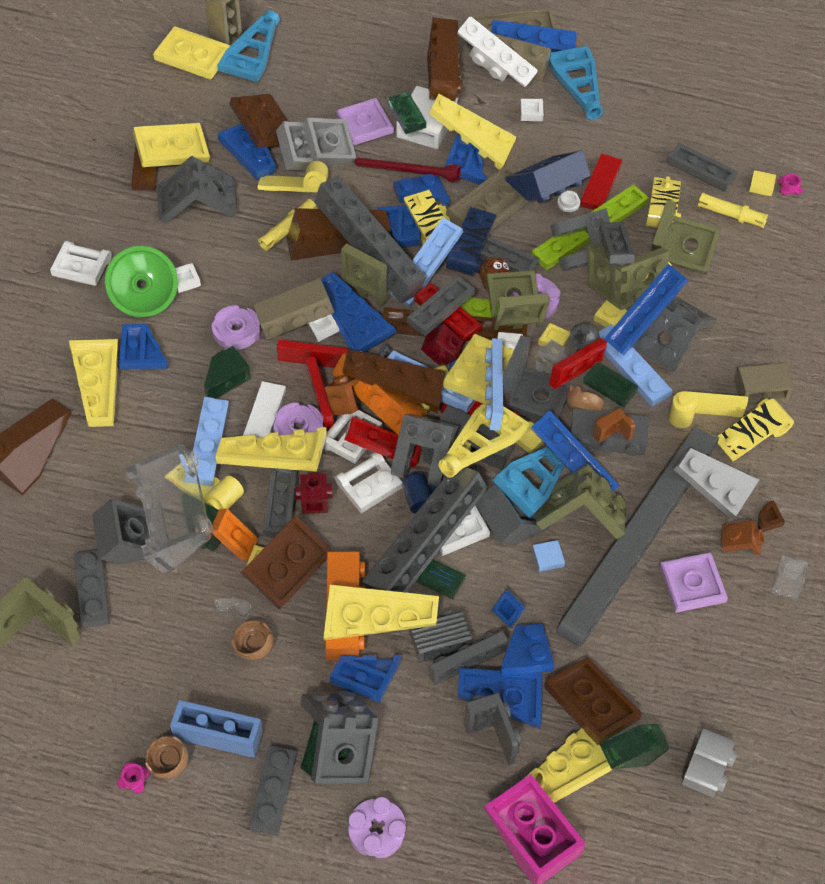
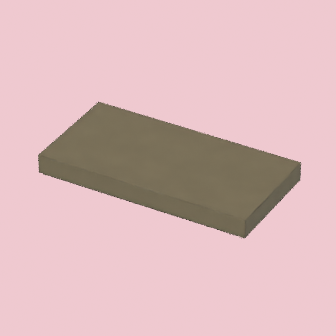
[469,8,557,32]
[446,166,531,232]

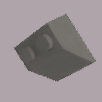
[475,483,550,545]
[92,499,161,564]

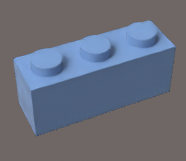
[170,700,263,758]

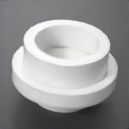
[557,191,580,212]

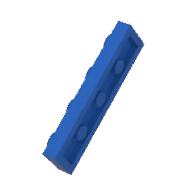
[491,20,577,52]
[604,264,689,356]
[530,410,620,492]

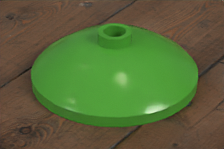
[105,246,178,318]

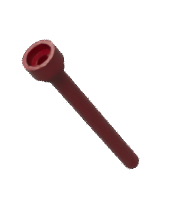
[354,158,461,183]

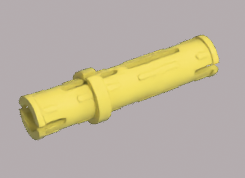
[698,193,768,228]
[258,199,318,251]

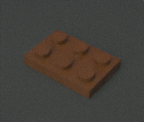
[229,94,288,148]
[240,516,333,609]
[544,657,642,745]

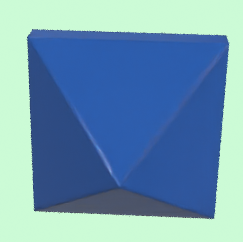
[492,590,526,628]

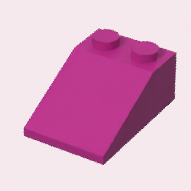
[484,774,585,884]

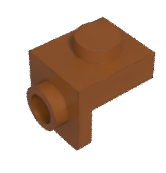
[325,375,359,415]
[593,408,635,443]
[722,520,764,555]

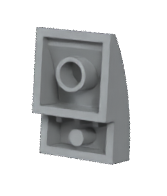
[276,118,356,170]

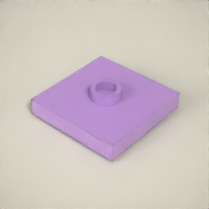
[336,98,394,146]
[659,552,728,613]

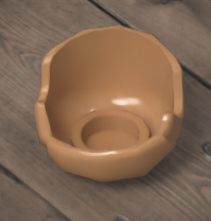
[566,385,604,412]
[231,620,273,661]
[145,736,189,779]

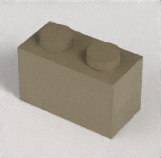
[734,363,794,405]

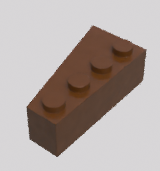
[427,17,462,102]
[286,208,391,261]

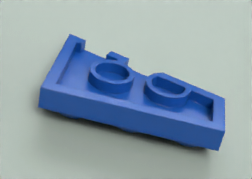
[218,124,276,180]
[458,668,542,729]

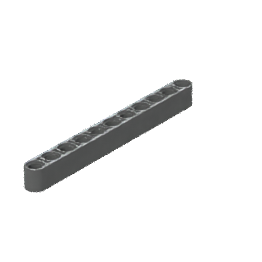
[557,425,719,647]

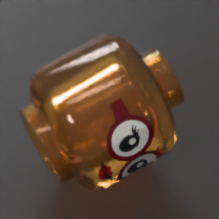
[478,256,511,290]

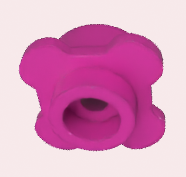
[778,173,803,195]
[117,762,150,794]

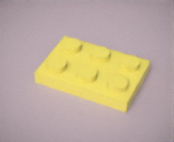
[153,26,230,80]
[133,123,210,167]
[443,334,514,403]

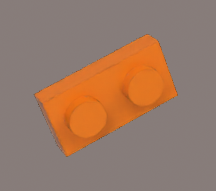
[210,509,258,561]

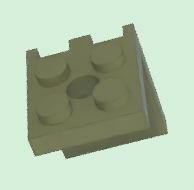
[652,200,721,275]
[588,242,669,310]
[341,243,391,307]
[486,270,550,331]
[536,463,626,539]
[0,577,80,648]

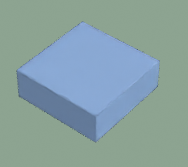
[532,540,565,572]

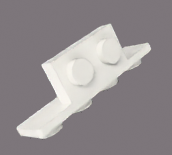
[457,17,538,87]

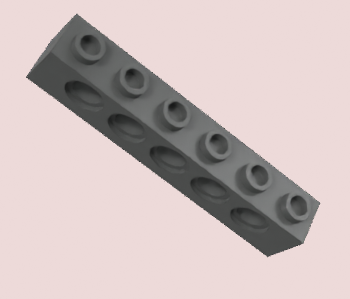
[314,176,426,303]
[362,467,488,593]

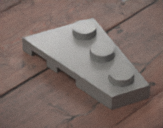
[674,448,759,519]

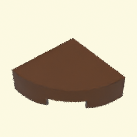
[757,500,785,532]

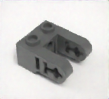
[550,209,610,271]
[391,414,460,487]

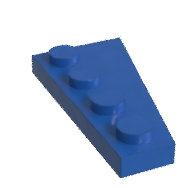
[321,271,397,353]

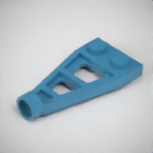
[217,10,280,82]
[549,46,603,120]
[492,447,564,518]

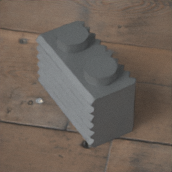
[409,610,472,663]

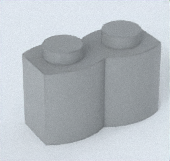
[681,728,738,798]

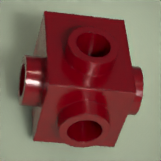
[421,324,464,366]
[295,472,332,514]

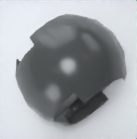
[569,322,600,351]

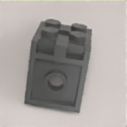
[157,156,237,224]
[632,296,717,372]
[503,335,573,420]
[300,691,378,784]

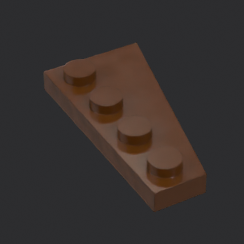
[342,349,445,413]

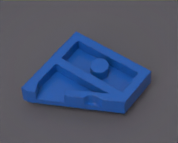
[445,134,487,185]
[393,174,449,206]
[377,205,421,247]
[119,324,168,369]
[501,623,554,676]
[329,655,402,703]

